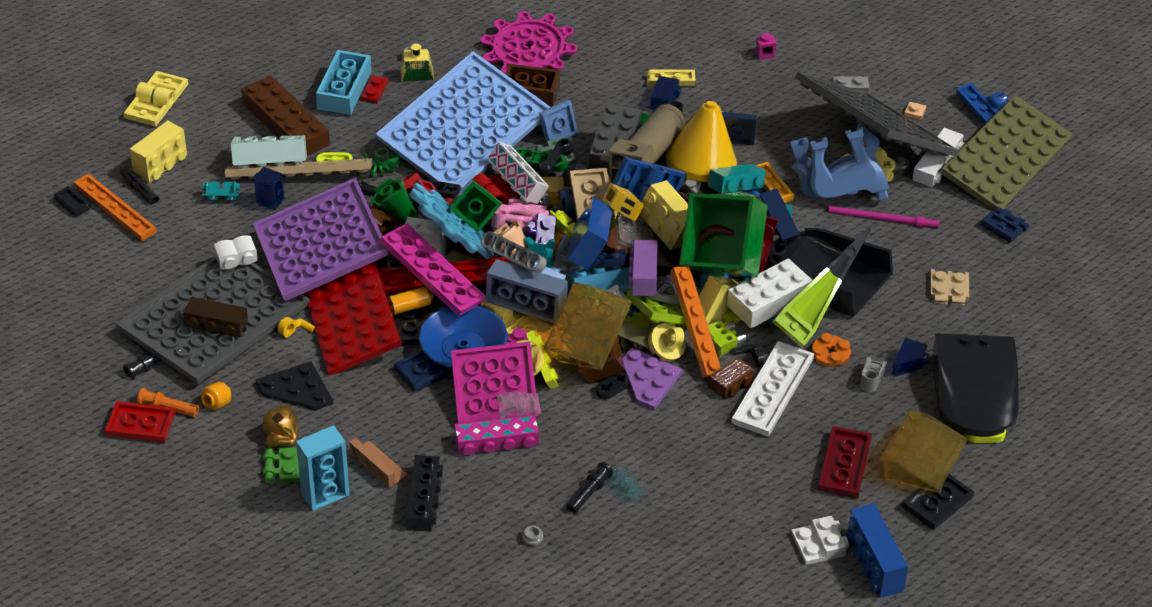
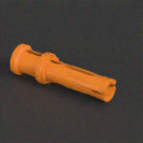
[137,388,199,418]

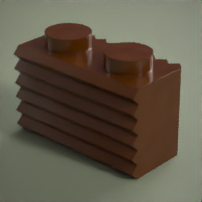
[708,357,754,399]

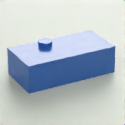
[568,197,612,270]

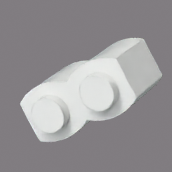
[214,236,257,269]

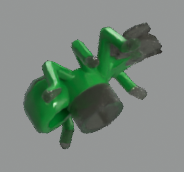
[360,144,400,177]

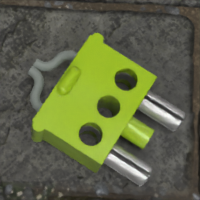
[708,320,746,358]

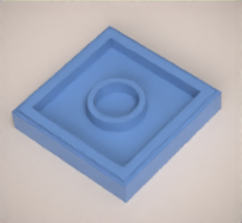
[539,100,578,144]

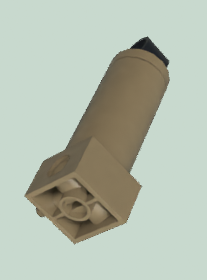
[600,101,685,183]

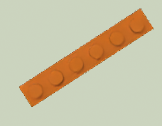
[74,173,157,241]
[670,266,721,378]

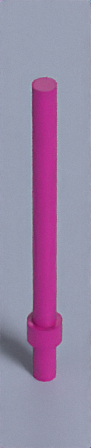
[828,206,939,228]

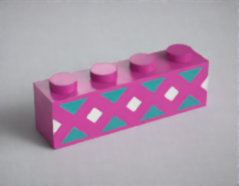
[455,415,539,455]

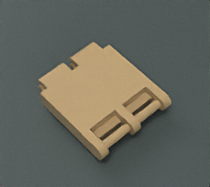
[930,269,969,305]

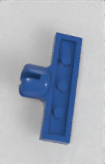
[956,82,1009,125]

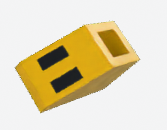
[602,184,644,221]

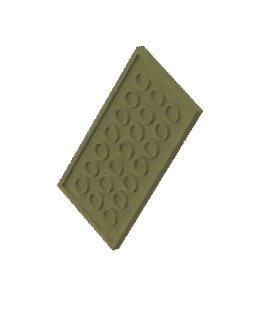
[940,95,1073,211]

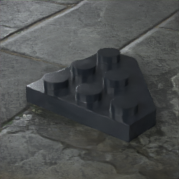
[256,361,334,410]

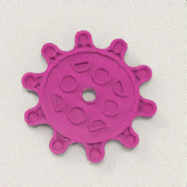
[481,11,577,74]

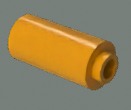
[388,286,434,315]

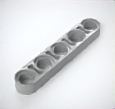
[481,231,546,273]

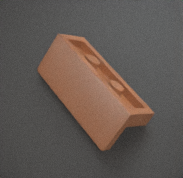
[349,438,407,488]

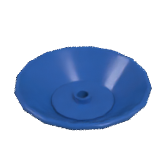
[418,306,508,368]

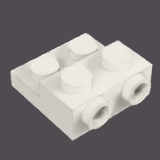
[791,516,849,565]

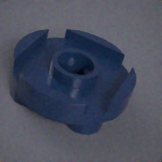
[557,186,574,221]

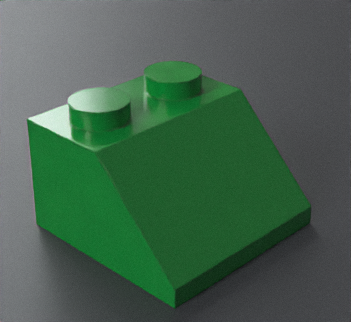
[449,180,502,232]

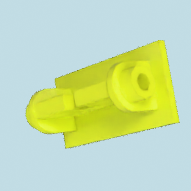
[550,210,575,237]

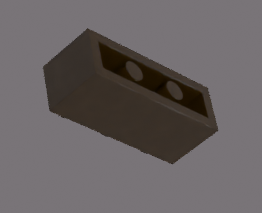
[183,297,248,337]

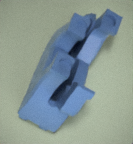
[790,123,889,200]

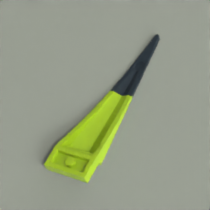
[773,227,871,347]

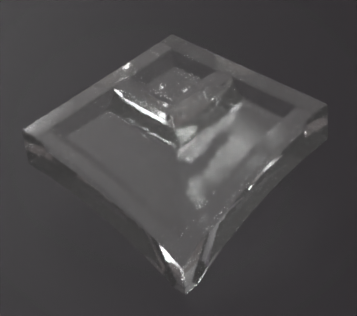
[615,214,653,248]

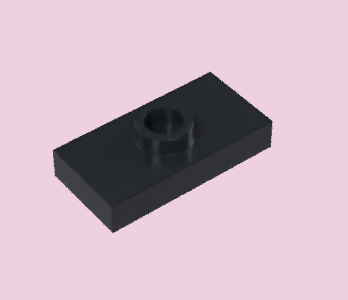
[53,186,91,217]

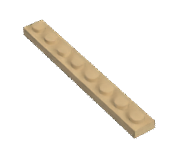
[225,158,372,180]

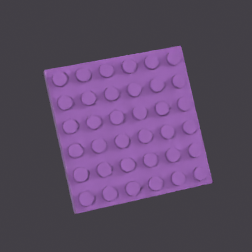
[253,178,390,301]

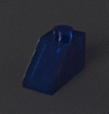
[891,338,929,377]

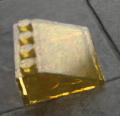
[543,282,632,370]
[879,410,967,492]

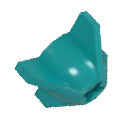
[523,237,556,268]

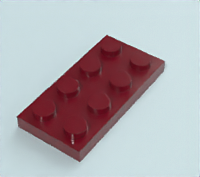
[818,426,872,498]

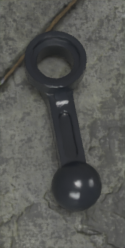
[539,138,574,176]

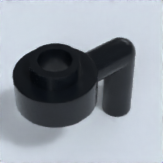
[732,344,768,367]

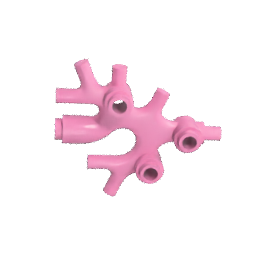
[491,197,549,230]

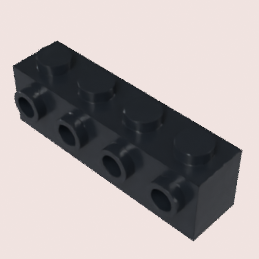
[406,455,443,531]

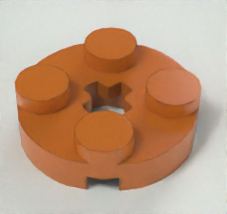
[811,333,851,367]

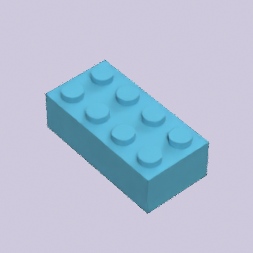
[316,50,372,115]
[296,425,350,511]

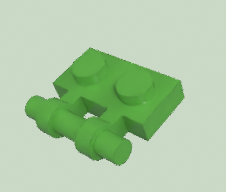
[263,447,300,484]

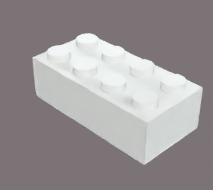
[727,258,812,328]

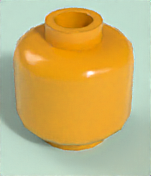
[201,381,231,410]

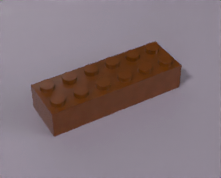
[241,75,330,156]

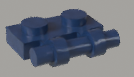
[981,207,1030,243]
[592,249,630,267]

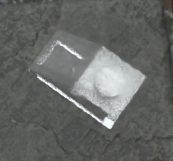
[497,391,541,419]

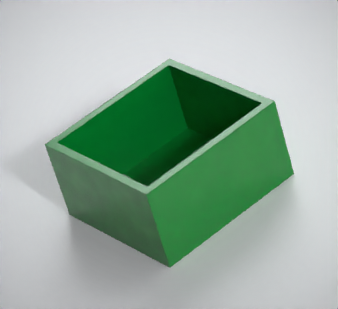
[679,193,768,277]

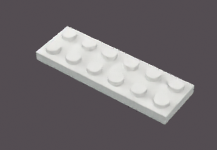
[732,341,814,437]

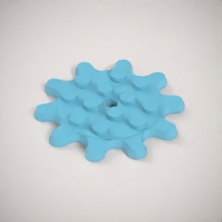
[410,183,494,259]

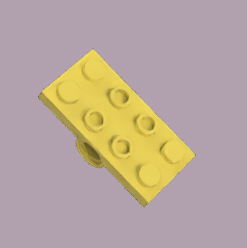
[123,71,188,127]

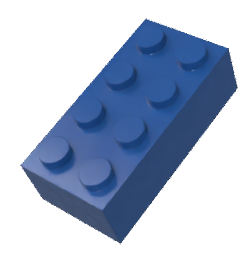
[846,503,908,598]

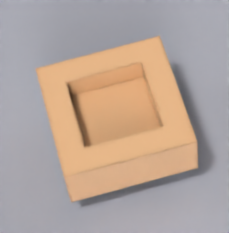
[904,102,926,120]

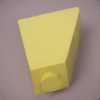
[699,276,739,325]

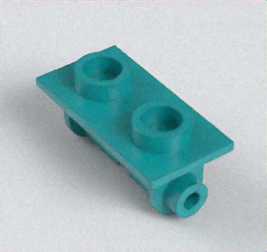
[202,181,241,200]

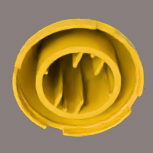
[665,101,737,182]

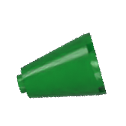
[370,177,418,226]

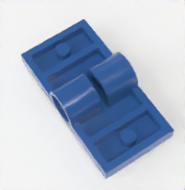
[612,157,686,202]

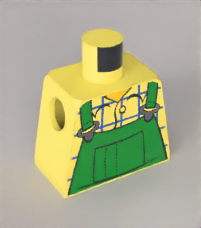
[400,44,434,82]

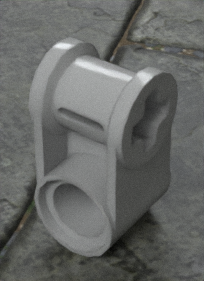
[860,357,887,392]

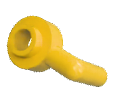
[278,317,316,338]

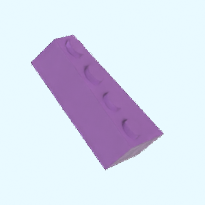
[629,240,657,296]

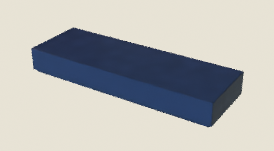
[760,188,800,243]

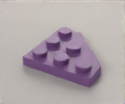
[623,347,683,410]

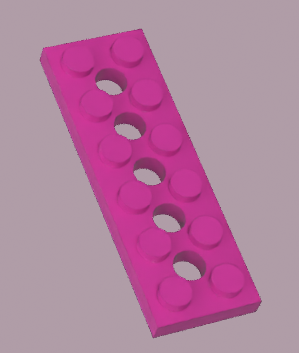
[379,223,486,316]

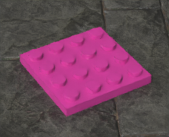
[451,341,539,424]

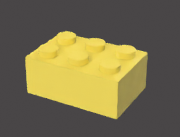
[130,121,187,184]
[640,180,688,250]

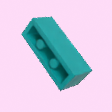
[708,164,766,194]

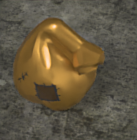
[262,405,298,448]

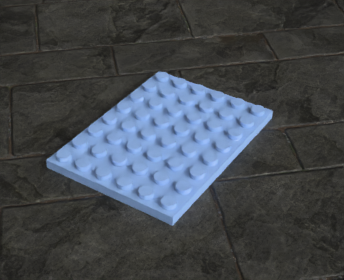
[376,51,550,188]

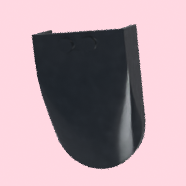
[769,228,893,317]
[932,333,1019,437]

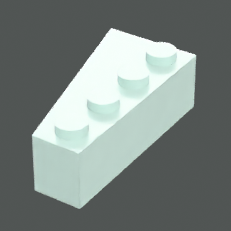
[231,135,307,168]

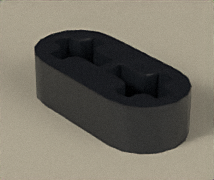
[596,372,629,399]

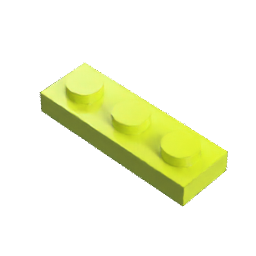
[526,330,558,389]

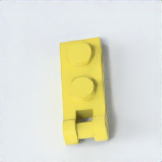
[646,69,696,87]

